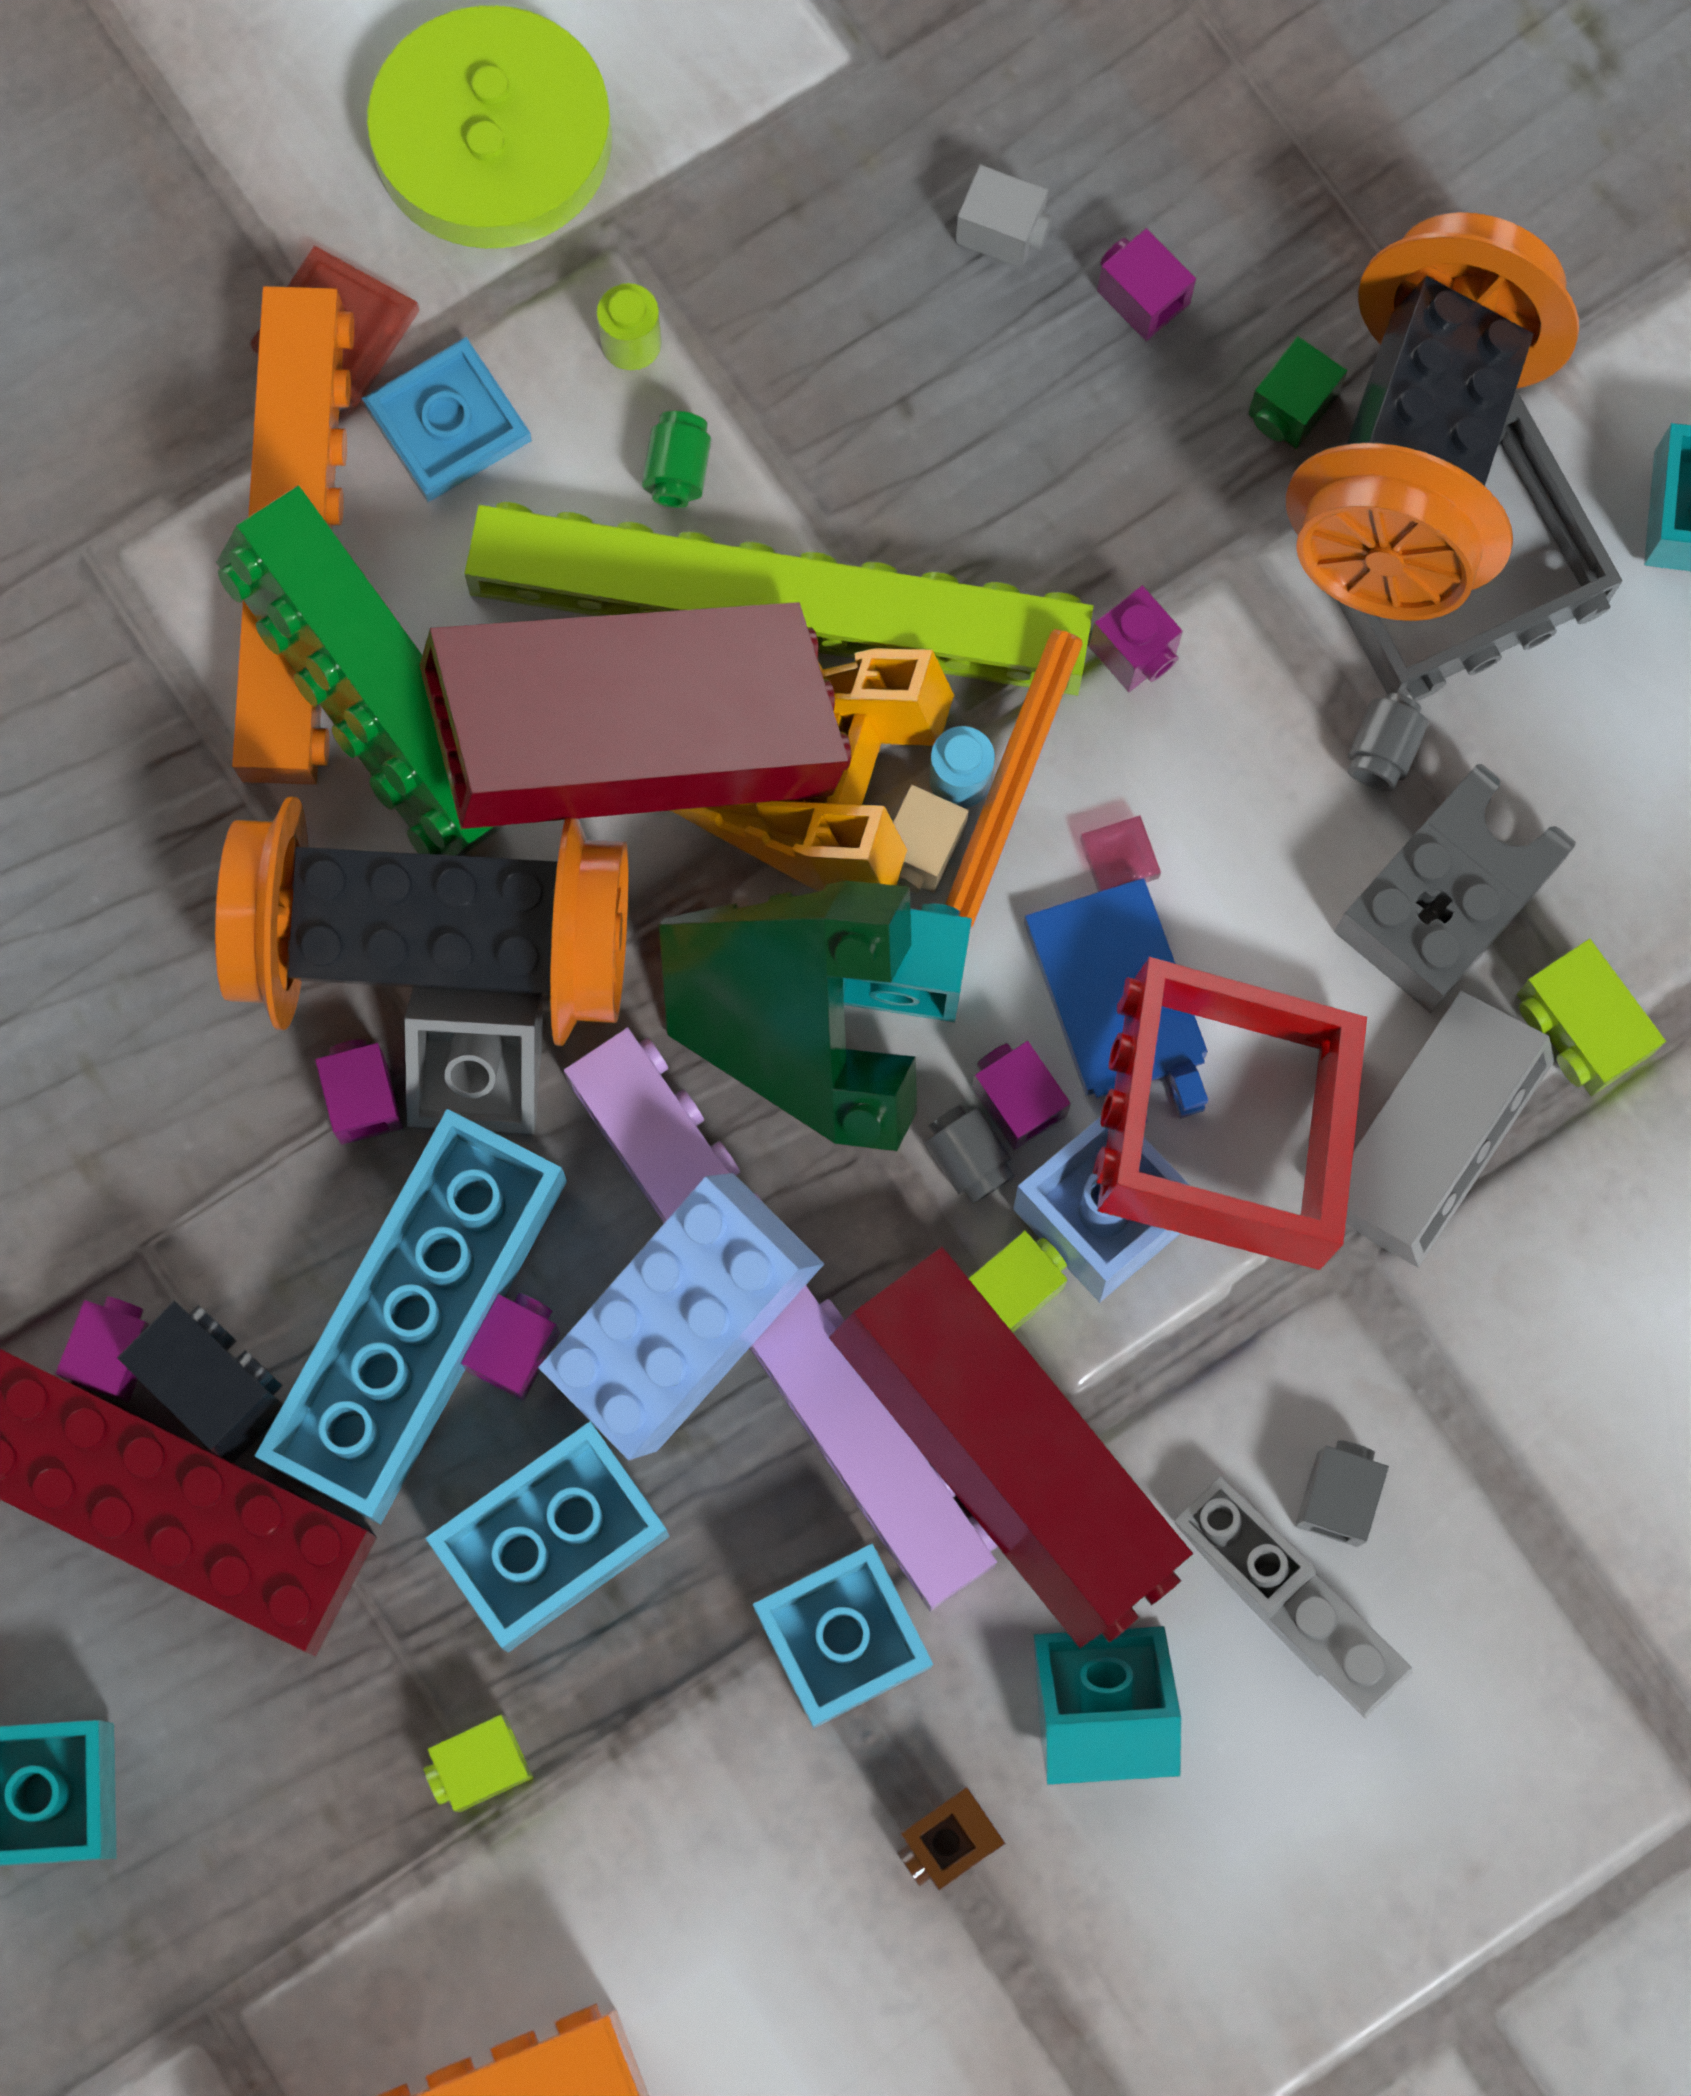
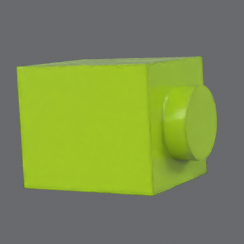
[968,1231,1068,1332]
[424,1715,533,1812]

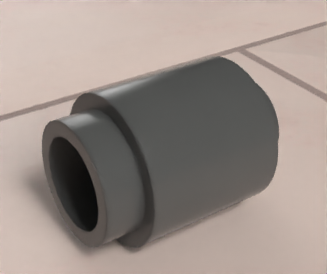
[1348,693,1429,791]
[924,1105,1015,1204]

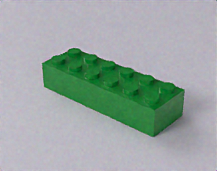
[216,485,504,856]

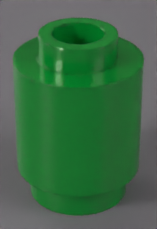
[642,411,712,508]

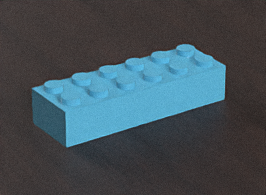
[255,1109,567,1525]

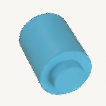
[929,726,995,808]

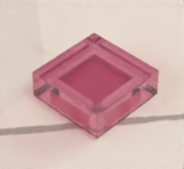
[1080,815,1161,892]

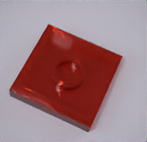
[250,245,420,408]

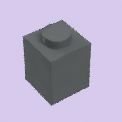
[1295,1440,1389,1547]

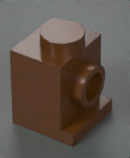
[897,1787,1006,1891]

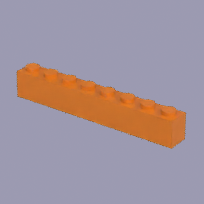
[232,286,354,785]

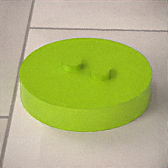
[367,5,612,249]

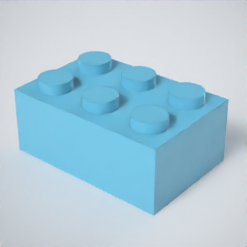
[426,1421,670,1652]

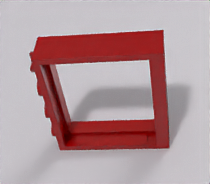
[1093,957,1367,1270]

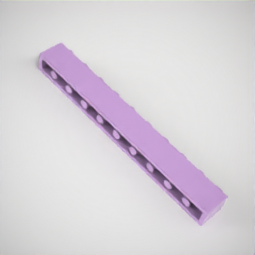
[564,1027,998,1611]

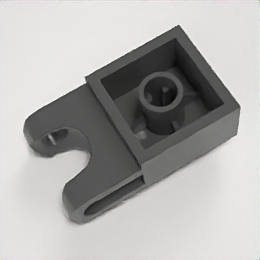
[1334,764,1576,1013]

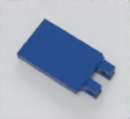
[1024,878,1209,1124]

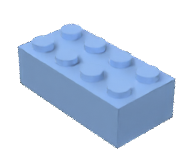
[538,1173,824,1460]

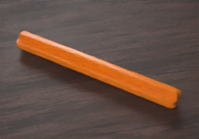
[945,629,1082,927]

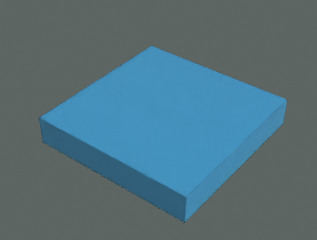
[362,337,532,503]

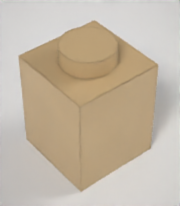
[893,784,969,894]

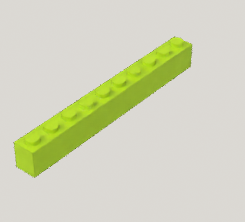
[464,502,1094,696]

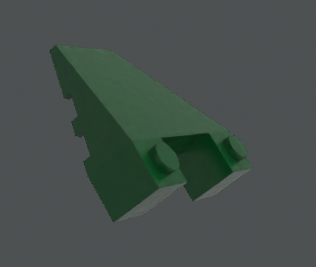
[659,880,917,1151]

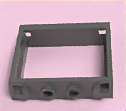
[1337,391,1623,701]

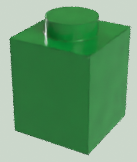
[1247,336,1348,449]

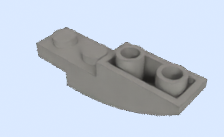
[1174,1476,1412,1719]

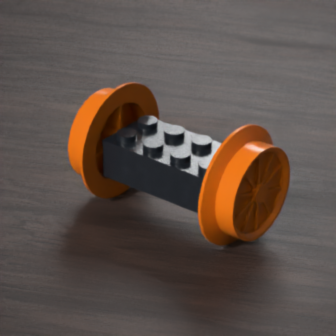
[1286,212,1579,621]
[215,797,629,1046]

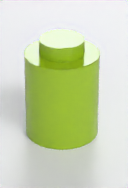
[597,283,662,370]

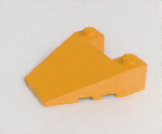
[670,648,954,891]

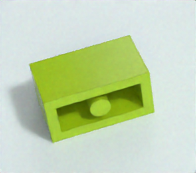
[1516,938,1666,1097]

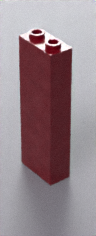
[828,1247,1194,1648]

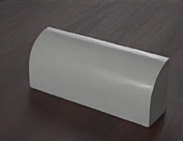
[1346,991,1555,1268]

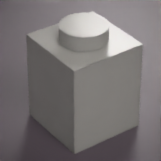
[955,165,1053,268]

